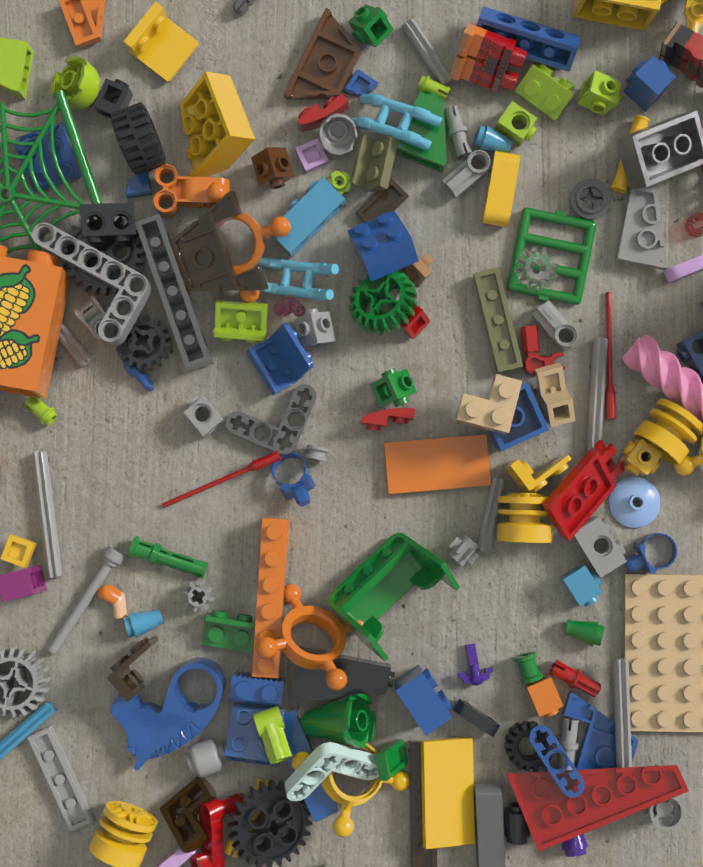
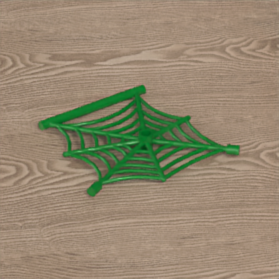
[0,90,102,253]

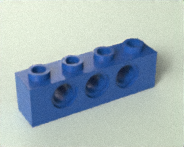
[476,6,580,72]

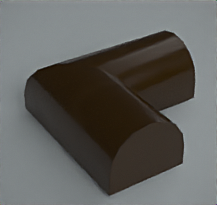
[159,776,217,853]

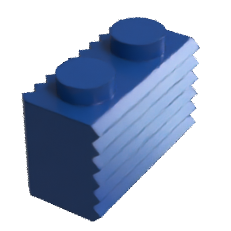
[229,670,286,707]

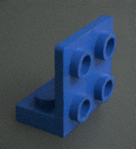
[14,122,82,192]
[224,703,284,767]

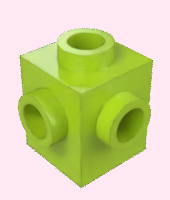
[577,70,622,116]

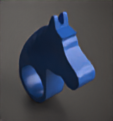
[111,657,226,771]

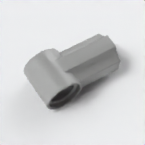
[442,150,490,198]
[531,301,578,351]

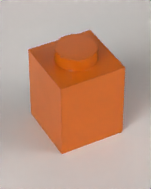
[524,673,564,718]

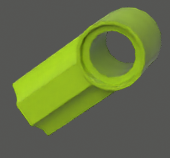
[252,706,292,765]

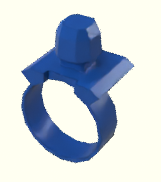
[271,452,315,507]
[625,532,677,574]

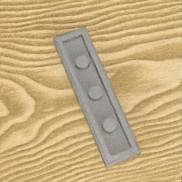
[27,725,95,833]

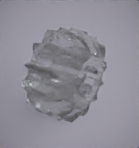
[514,247,559,291]

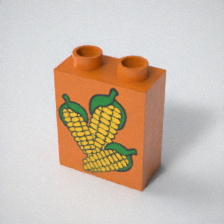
[0,245,71,399]

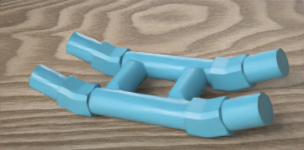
[350,94,443,151]
[257,256,339,301]

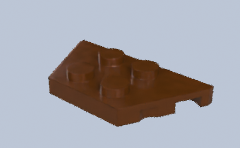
[283,8,361,99]

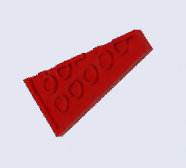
[506,765,689,852]

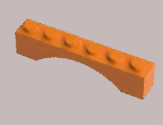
[252,517,290,678]

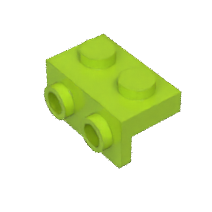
[515,63,577,121]
[213,300,268,344]

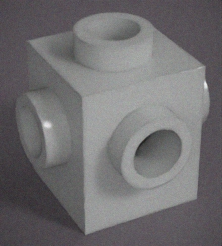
[294,308,336,349]

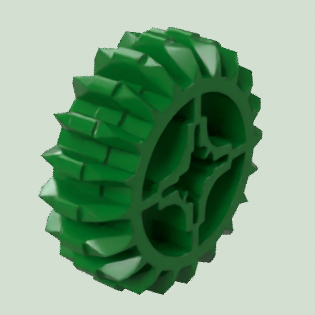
[349,270,418,336]

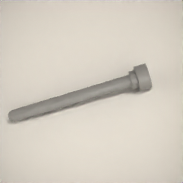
[48,544,127,655]

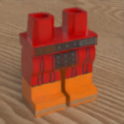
[449,23,527,93]

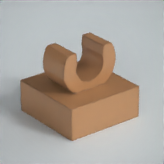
[401,254,434,288]

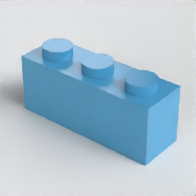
[270,177,345,258]

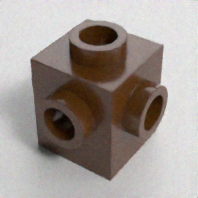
[251,147,294,189]

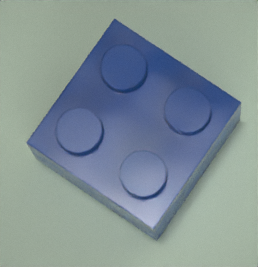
[347,210,419,282]
[488,382,549,452]
[394,665,453,736]

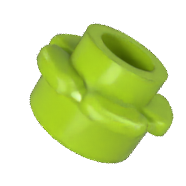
[327,171,352,195]

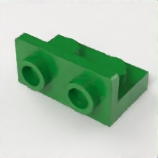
[201,610,255,653]

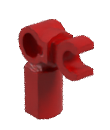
[520,325,565,375]

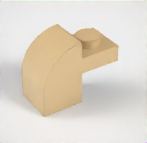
[535,363,576,427]

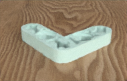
[284,742,379,801]

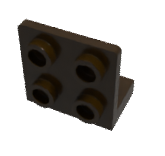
[107,636,159,702]

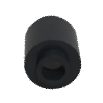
[504,802,530,845]

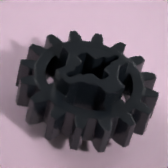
[116,315,173,372]

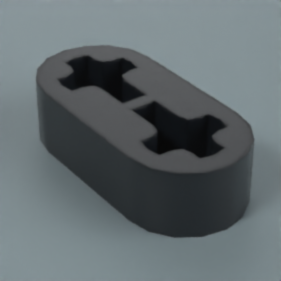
[452,698,501,737]

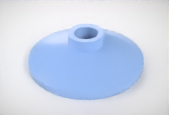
[608,477,660,528]

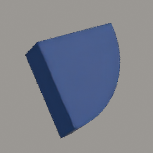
[343,69,378,97]
[126,171,153,199]

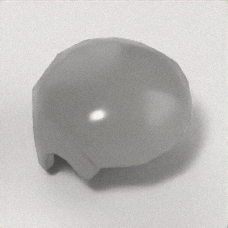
[319,113,357,156]

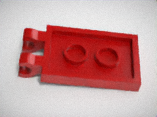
[542,440,625,541]

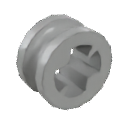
[305,445,329,462]

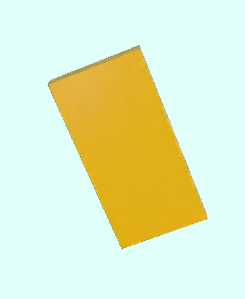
[421,736,475,849]

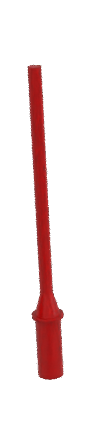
[605,292,617,419]
[162,450,282,508]

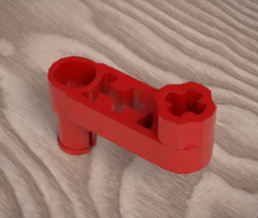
[190,793,243,867]

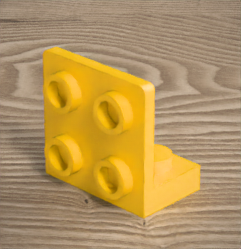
[123,1,199,82]
[504,455,571,492]

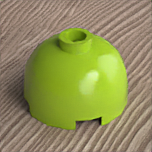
[50,56,101,110]

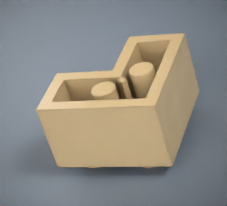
[454,374,522,435]

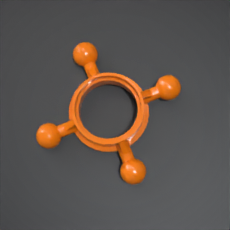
[207,182,291,303]
[255,584,363,691]

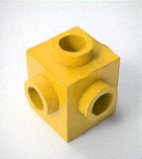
[620,438,663,476]

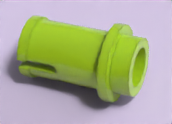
[416,75,450,101]
[23,397,58,426]

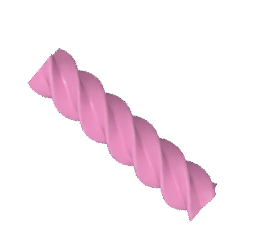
[622,335,703,421]

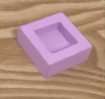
[295,138,329,173]

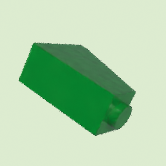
[396,91,447,173]

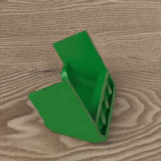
[328,533,460,661]

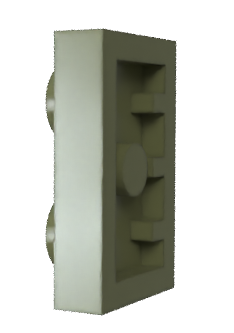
[350,135,398,192]

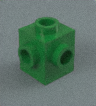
[348,4,394,47]
[370,368,417,408]

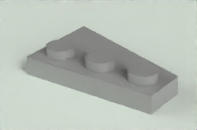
[615,187,668,270]

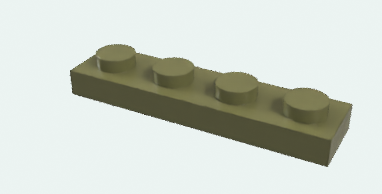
[473,267,523,373]

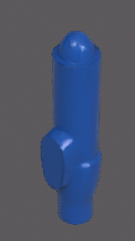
[117,354,154,391]

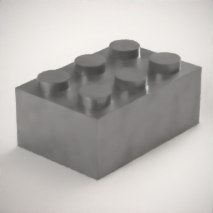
[615,111,703,189]

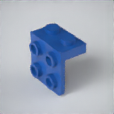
[246,323,313,396]

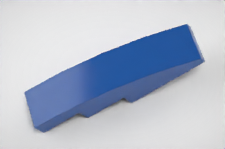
[283,709,339,822]

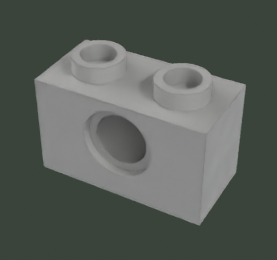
[572,516,627,578]

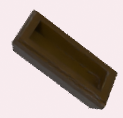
[355,178,409,223]

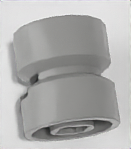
[643,797,684,830]

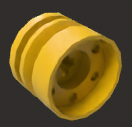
[633,398,703,466]
[497,493,552,543]
[88,801,158,867]

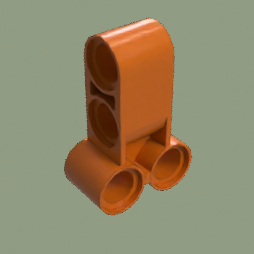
[153,164,230,218]

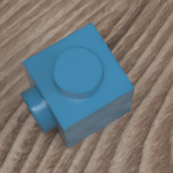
[559,564,602,607]

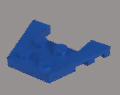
[545,691,639,771]

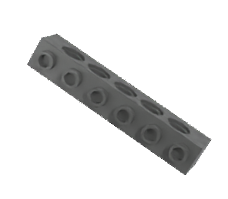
[135,214,214,372]

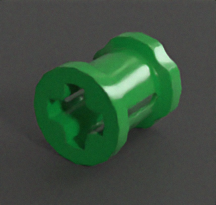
[514,651,543,684]

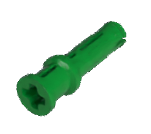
[128,536,208,579]

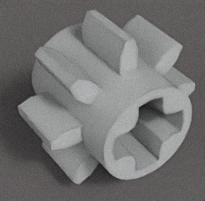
[448,534,480,566]
[183,579,216,612]

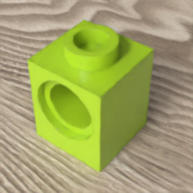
[495,101,537,147]

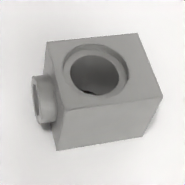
[184,396,226,437]

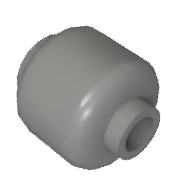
[185,739,226,778]

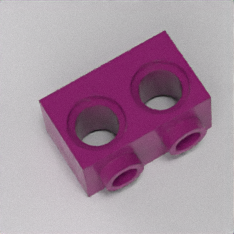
[0,565,47,602]

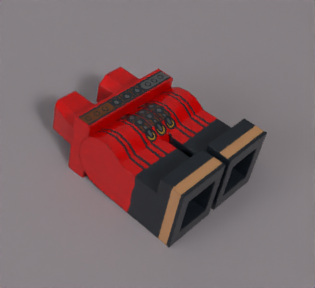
[659,22,703,88]

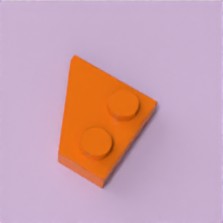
[59,0,106,49]

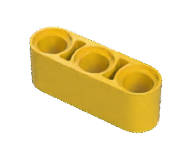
[482,151,520,228]

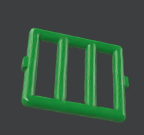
[506,207,597,305]

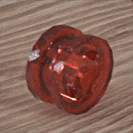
[685,212,703,237]

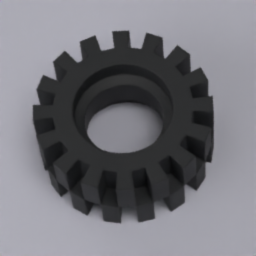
[504,720,554,772]

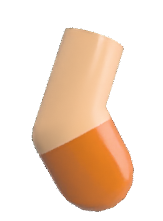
[97,585,127,619]

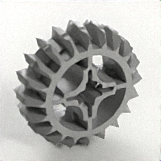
[0,646,51,718]

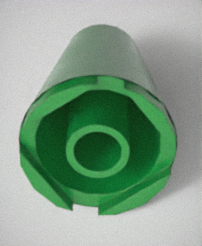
[301,693,376,748]

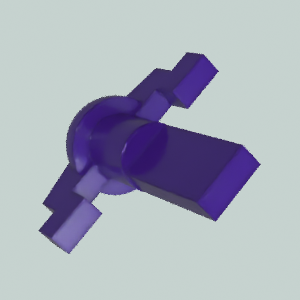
[457,643,493,686]

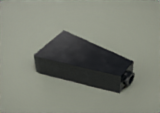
[288,646,395,703]

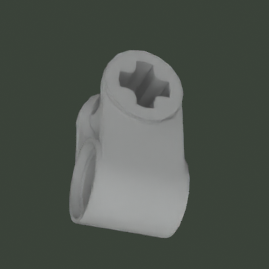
[73,294,118,344]

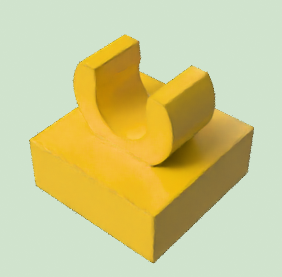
[0,534,37,568]

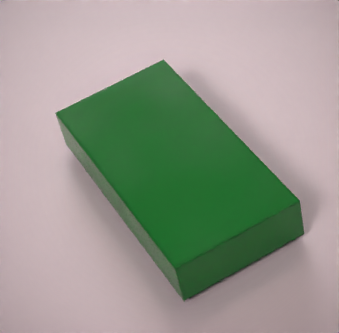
[374,739,408,781]

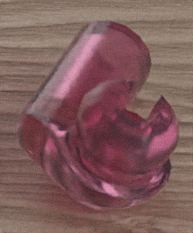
[274,296,306,317]

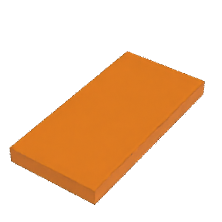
[384,434,491,494]

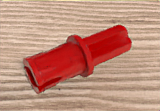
[549,659,601,697]

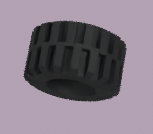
[111,102,166,175]

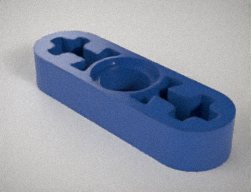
[529,725,585,797]

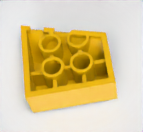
[180,71,255,177]

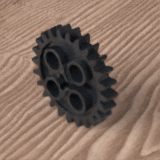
[63,216,145,296]
[227,779,313,867]

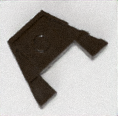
[170,191,269,291]

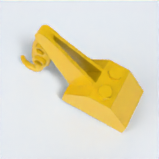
[571,0,703,33]

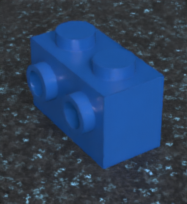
[623,55,676,112]

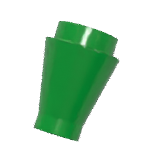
[564,619,604,647]

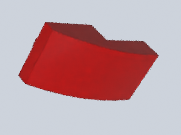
[297,93,349,132]
[361,408,415,431]

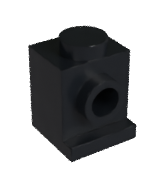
[93,78,133,119]

